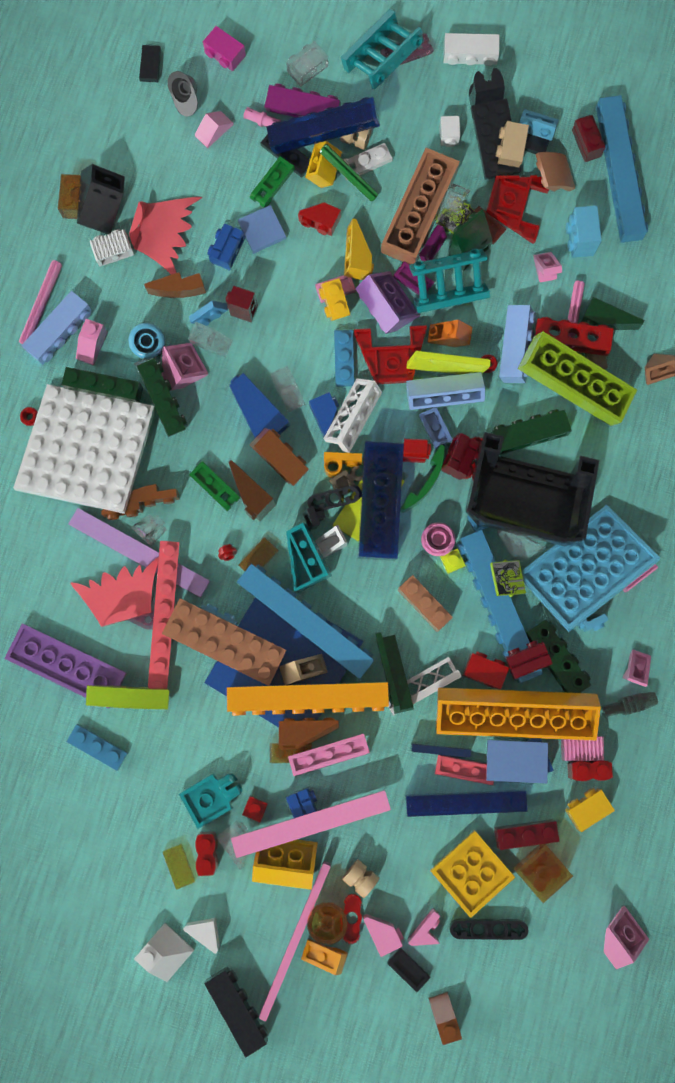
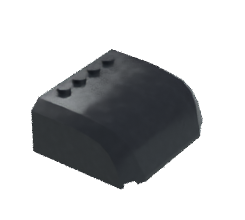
[465,432,599,547]

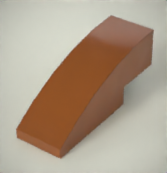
[144,272,206,298]

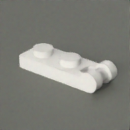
[343,143,392,180]

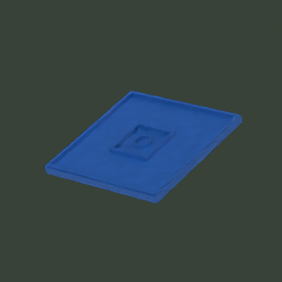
[204,598,364,727]

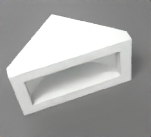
[315,525,347,558]
[183,918,220,954]

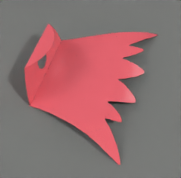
[129,197,202,275]
[70,557,159,627]

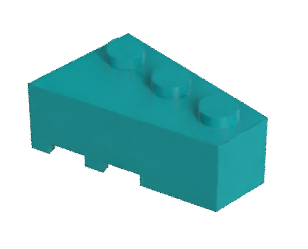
[286,523,332,593]

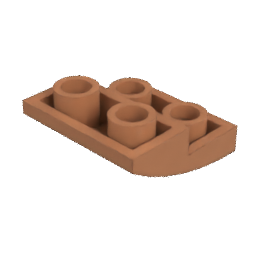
[535,152,575,192]

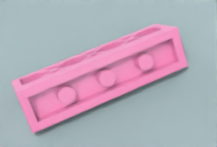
[288,734,370,776]

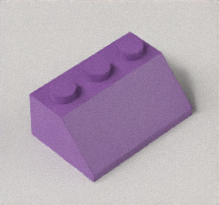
[355,271,420,334]

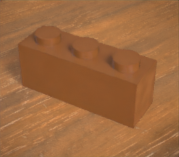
[249,428,309,486]

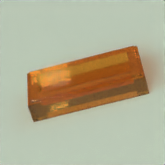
[238,537,278,571]

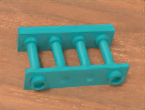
[341,9,424,90]
[409,249,490,313]

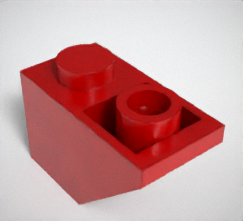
[298,202,341,236]

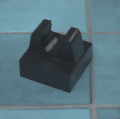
[303,507,326,531]

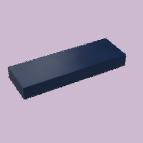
[411,743,471,758]

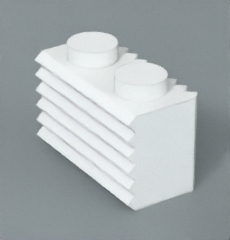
[90,229,134,267]

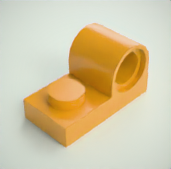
[324,452,362,478]
[301,939,348,975]

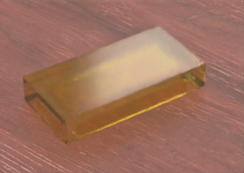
[162,844,195,890]

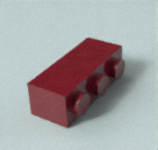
[494,819,560,850]

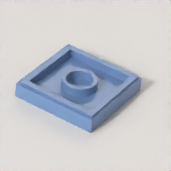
[238,205,286,254]

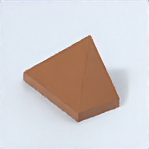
[645,354,675,385]

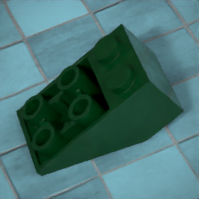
[449,209,493,271]

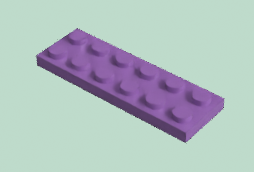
[4,623,127,709]

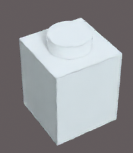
[439,116,460,147]

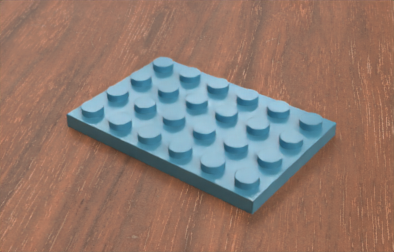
[522,505,660,632]

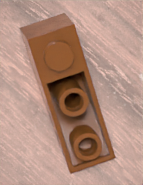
[279,718,339,750]

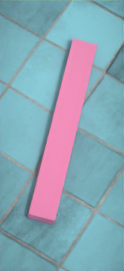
[231,790,391,858]
[259,861,331,1022]

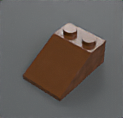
[228,460,276,521]

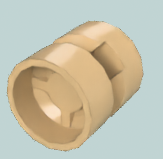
[340,118,372,150]
[342,859,380,898]

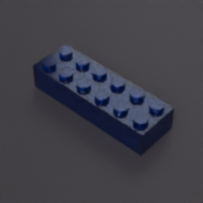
[357,441,404,561]

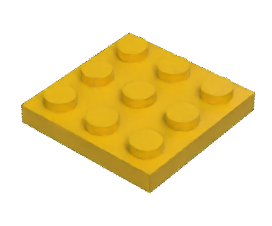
[430,830,515,918]

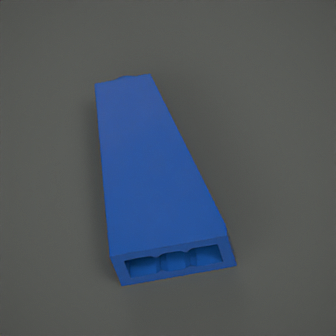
[229,373,290,438]

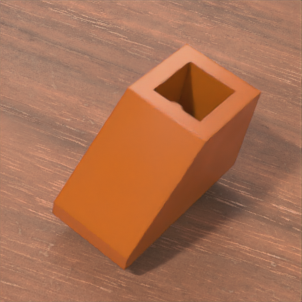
[427,320,473,347]

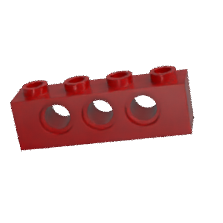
[534,317,614,356]

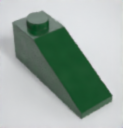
[581,297,645,330]

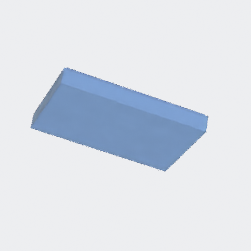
[486,740,548,784]

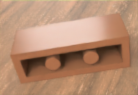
[397,575,453,632]

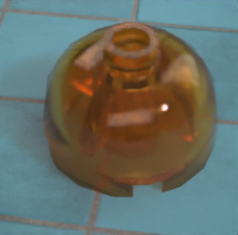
[307,902,347,945]

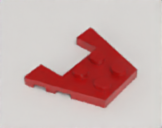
[486,175,549,244]
[354,325,427,385]

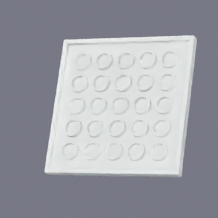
[13,384,156,514]

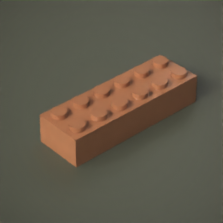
[381,148,460,264]
[162,598,286,686]

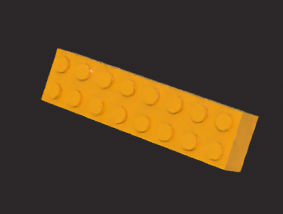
[227,682,389,716]
[436,688,601,741]

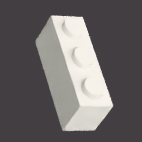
[443,33,499,66]

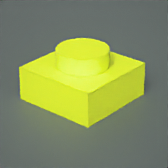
[440,548,466,574]

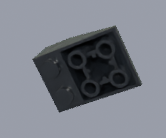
[77,164,125,234]

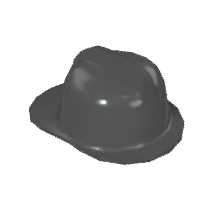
[168,71,198,117]

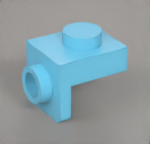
[577,613,608,632]

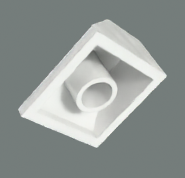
[134,923,194,982]

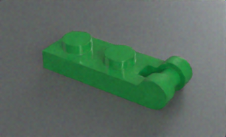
[250,156,295,208]
[189,461,240,512]

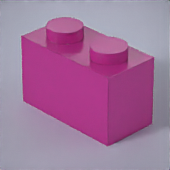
[203,26,246,71]

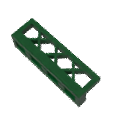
[375,632,414,714]

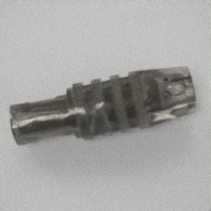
[602,692,658,718]

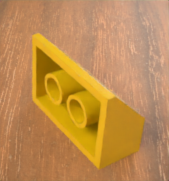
[252,839,318,890]

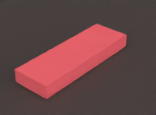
[435,755,494,785]

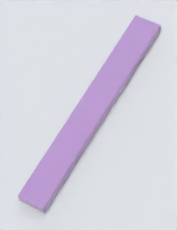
[68,508,211,598]

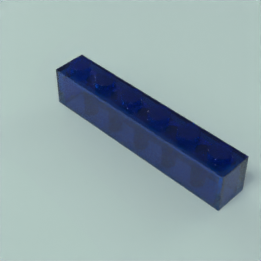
[266,97,380,154]
[405,790,528,817]

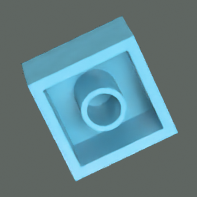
[566,206,602,258]

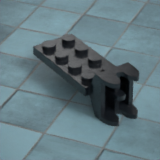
[469,68,521,180]

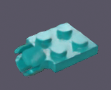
[179,773,242,829]

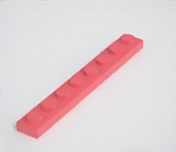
[148,541,180,689]

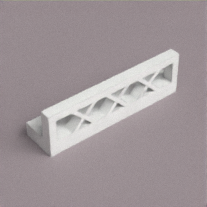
[323,378,382,453]
[388,657,462,716]

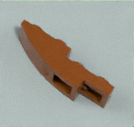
[101,484,180,520]

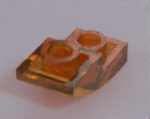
[270,743,312,763]

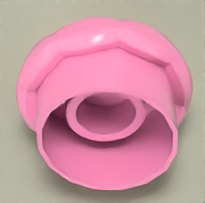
[421,522,456,556]

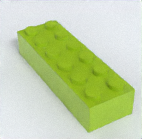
[517,331,637,426]

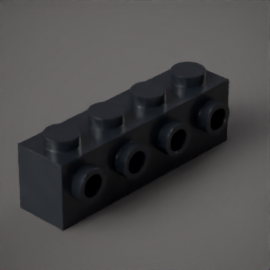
[204,966,269,1058]

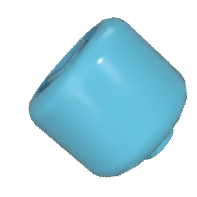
[128,323,166,359]

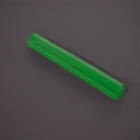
[320,144,378,201]

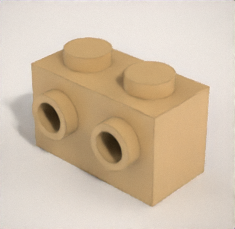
[496,121,529,167]

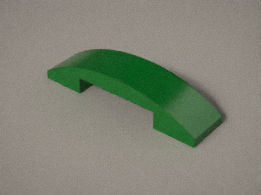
[400,445,444,513]

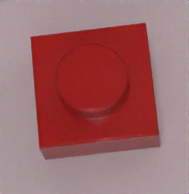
[242,796,268,822]

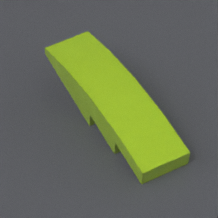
[86,685,169,710]

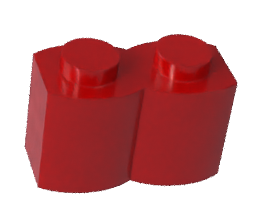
[402,438,431,463]
[567,760,613,781]
[195,832,218,876]

